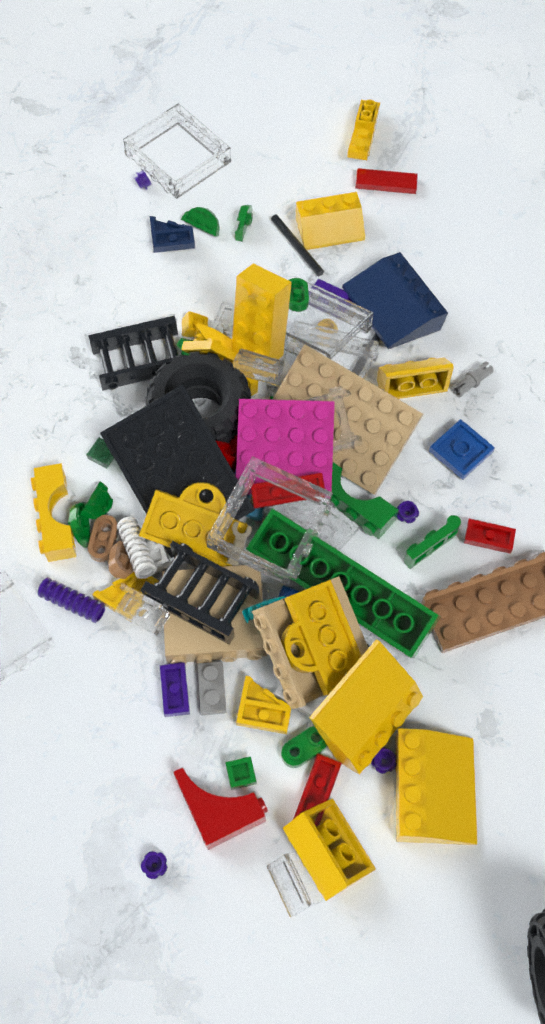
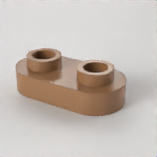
[88,515,118,562]
[108,541,133,579]

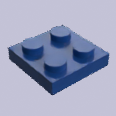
[429,419,495,480]

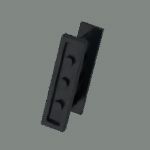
[88,315,187,391]
[141,541,260,645]

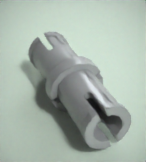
[451,361,494,397]

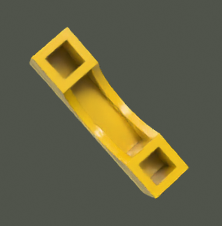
[31,463,77,562]

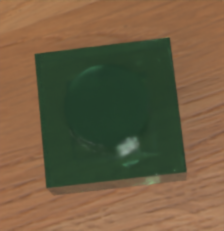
[86,437,114,469]

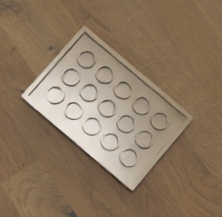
[272,344,424,495]

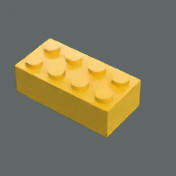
[231,263,292,369]

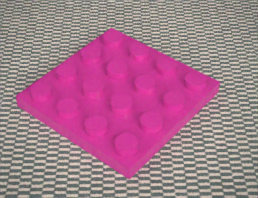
[236,399,335,498]

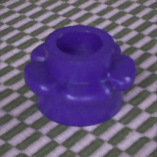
[134,170,152,190]
[397,501,419,524]
[371,748,396,774]
[141,851,168,879]

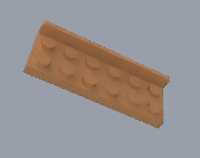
[421,552,545,653]

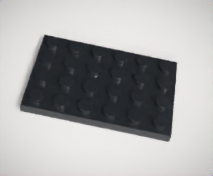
[100,385,255,558]

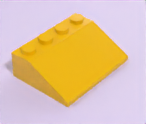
[309,639,423,775]
[395,728,477,845]

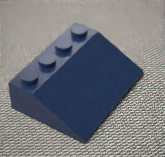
[342,252,448,350]

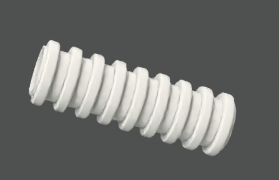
[117,517,157,579]

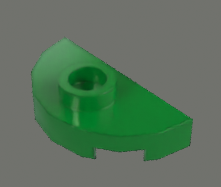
[235,204,253,242]
[181,207,220,237]
[79,481,113,519]
[68,502,91,548]

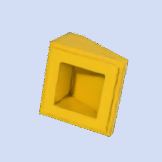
[182,311,208,337]

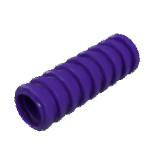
[38,577,105,623]

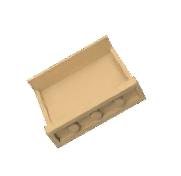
[162,564,267,665]
[252,576,368,709]

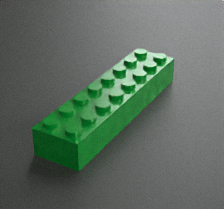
[246,508,441,658]

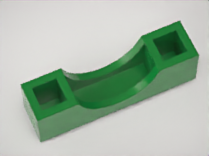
[324,462,398,539]

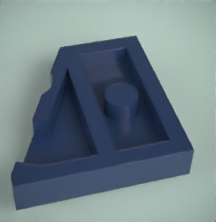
[149,216,195,253]

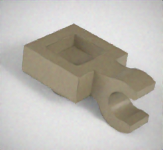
[224,521,251,566]

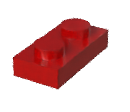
[464,518,516,554]

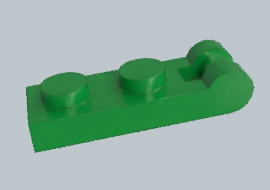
[404,515,461,569]

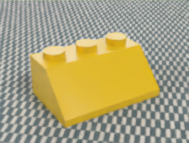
[295,192,365,250]
[377,357,454,399]
[283,798,376,901]

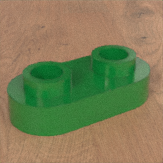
[289,278,309,313]
[281,726,327,768]

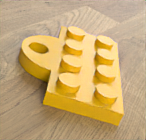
[139,482,248,567]
[281,580,362,696]

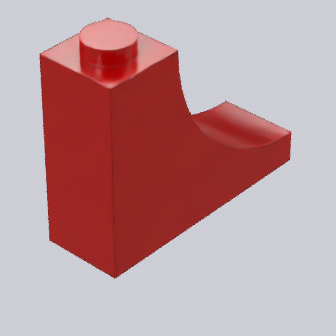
[173,767,268,850]

